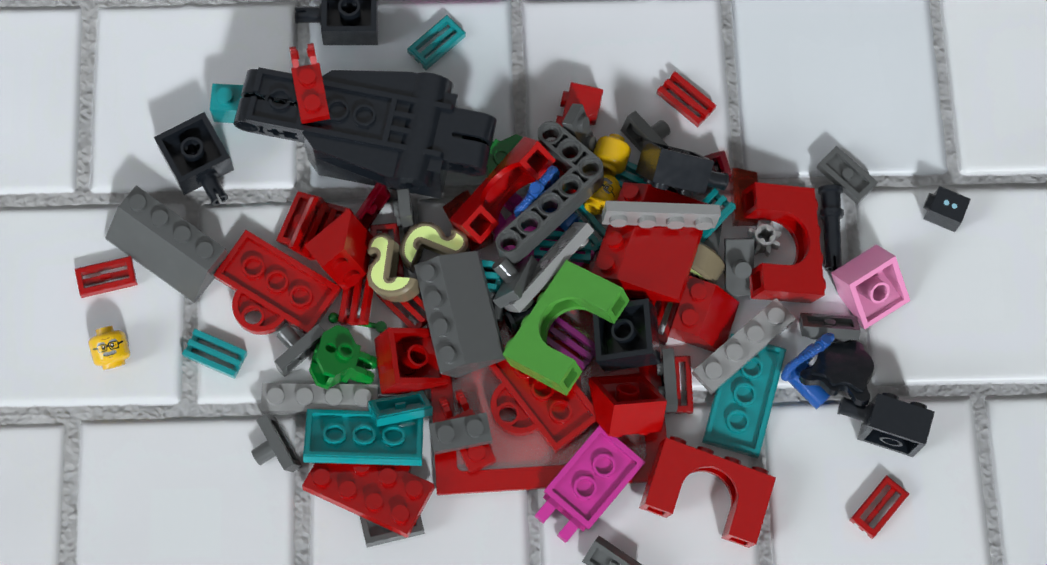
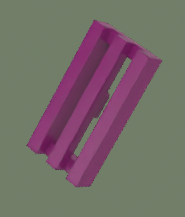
[547,317,596,371]

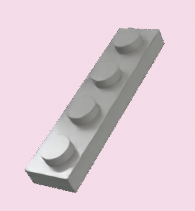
[601,201,721,230]
[504,222,594,313]
[692,298,796,394]
[261,383,379,415]

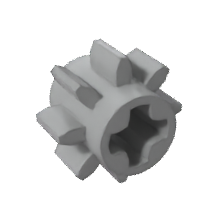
[747,220,781,257]

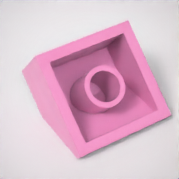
[831,244,910,329]

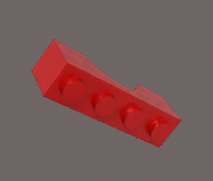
[547,82,603,194]
[449,136,556,244]

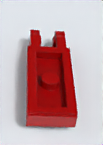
[289,43,330,124]
[438,389,496,474]

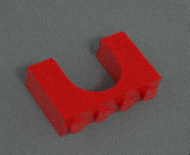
[742,182,826,303]
[639,436,776,548]

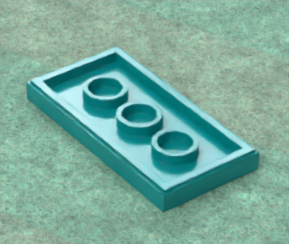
[702,333,787,459]
[303,409,423,466]

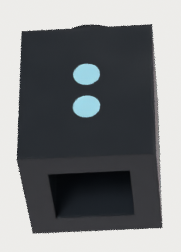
[923,186,971,232]

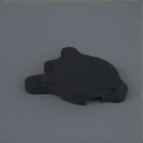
[799,340,874,406]

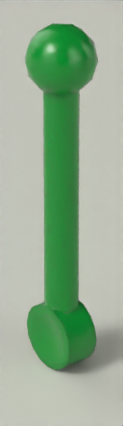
[328,312,387,333]

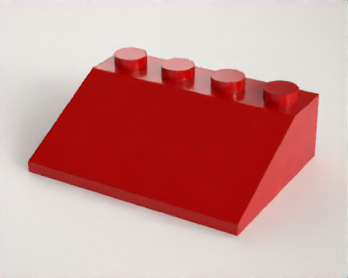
[592,182,708,303]

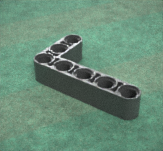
[495,121,604,265]

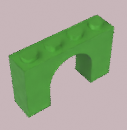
[503,260,630,396]

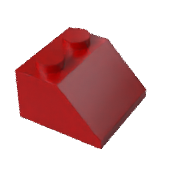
[304,208,373,291]
[669,276,740,352]
[374,327,448,394]
[589,373,667,437]

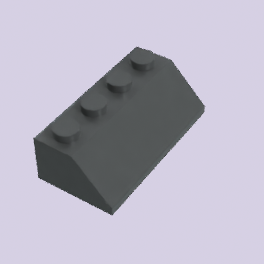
[105,185,228,303]
[414,251,506,378]

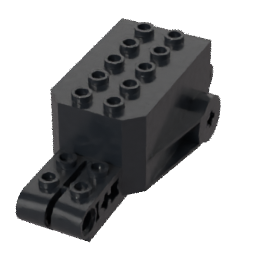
[233,67,497,199]

